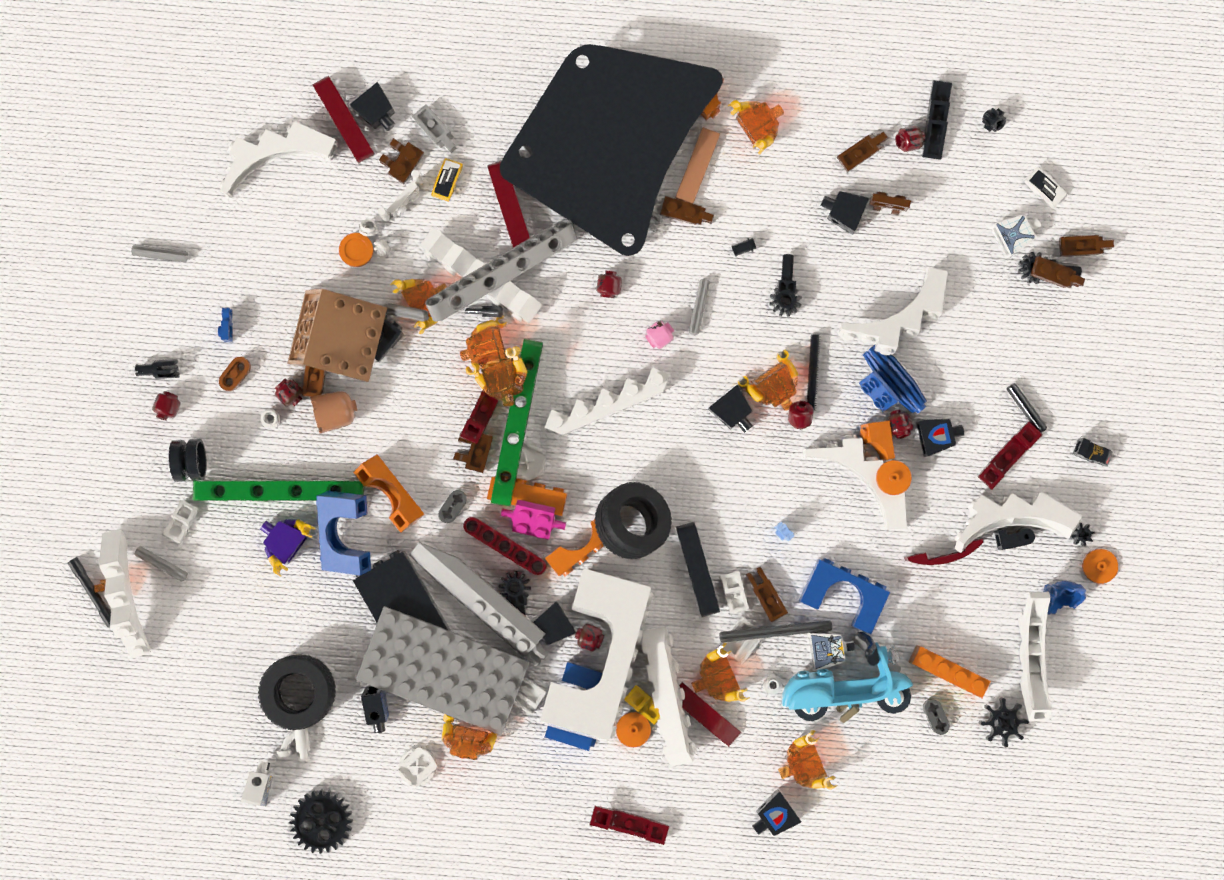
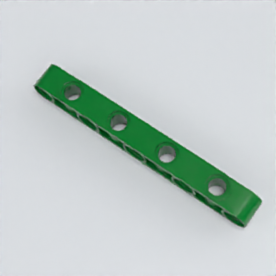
[491,339,543,507]
[193,481,364,501]

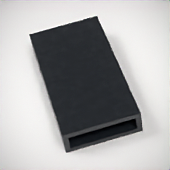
[352,550,452,632]

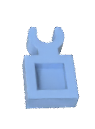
[774,522,794,541]

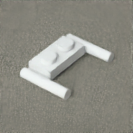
[378,170,423,222]

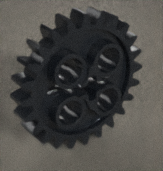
[289,789,354,854]

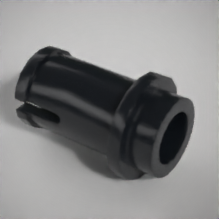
[731,237,757,257]

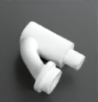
[276,728,310,759]

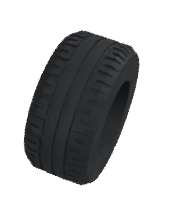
[595,482,672,559]
[258,654,336,730]

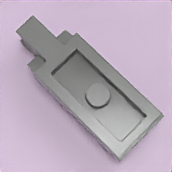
[412,104,457,153]

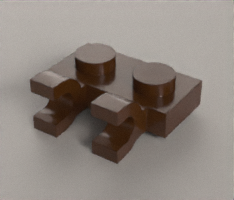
[379,138,425,185]
[869,192,911,215]
[453,433,493,473]

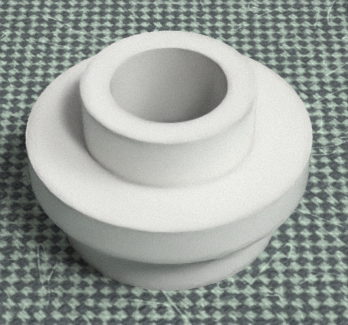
[359,219,378,237]
[374,239,391,257]
[261,409,280,428]
[763,675,783,695]

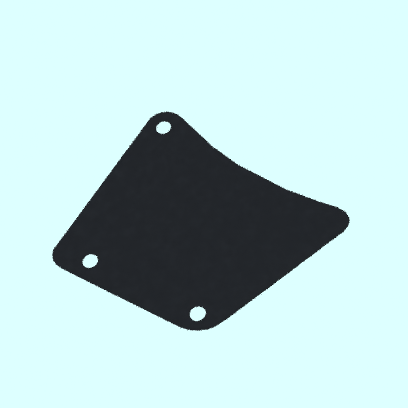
[500,44,723,256]

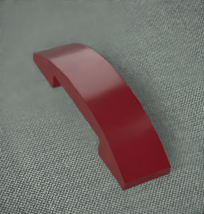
[460,373,509,444]
[977,422,1043,490]
[904,539,983,565]
[679,682,741,747]
[589,805,669,845]

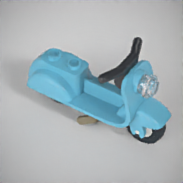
[781,632,913,723]

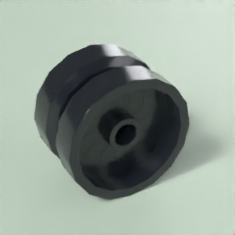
[169,438,207,482]

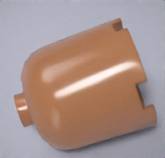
[310,391,358,434]

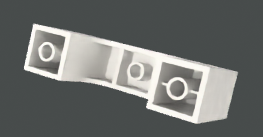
[540,568,653,743]

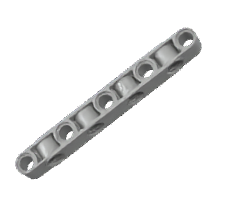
[425,219,577,321]

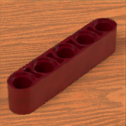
[312,75,375,164]
[487,161,530,248]
[463,517,547,575]

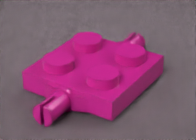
[501,499,566,540]

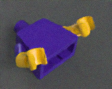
[260,519,316,577]

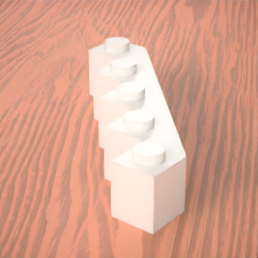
[419,228,542,323]
[544,367,670,436]
[642,627,696,766]

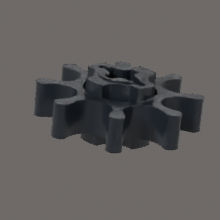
[978,697,1029,747]

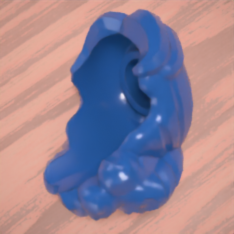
[1043,580,1086,615]

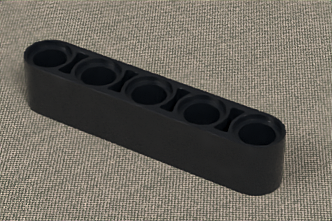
[676,522,720,617]

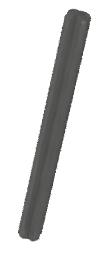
[719,620,832,642]

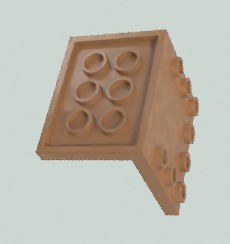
[287,289,387,382]

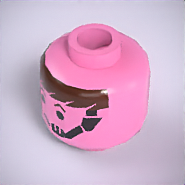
[645,320,674,349]

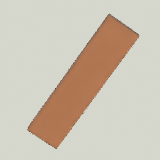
[675,127,720,204]

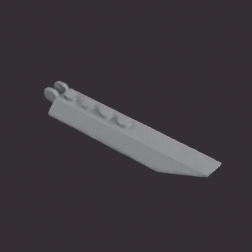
[409,542,548,666]

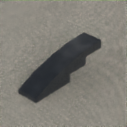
[922,80,952,160]

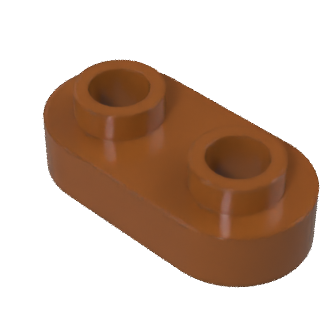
[219,357,251,392]

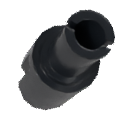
[135,359,180,379]

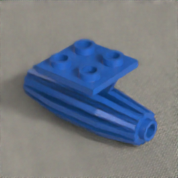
[859,345,927,414]

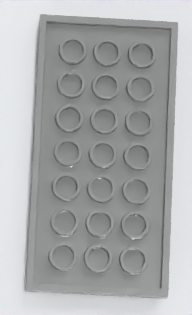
[355,606,530,735]

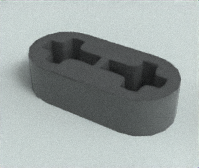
[438,490,467,523]
[923,699,950,735]

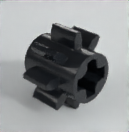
[982,108,1006,132]
[1070,523,1095,546]

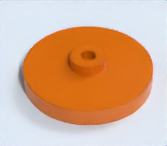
[339,233,374,267]
[876,460,912,495]
[1082,549,1118,584]
[616,712,651,748]

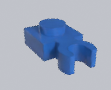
[218,308,233,342]

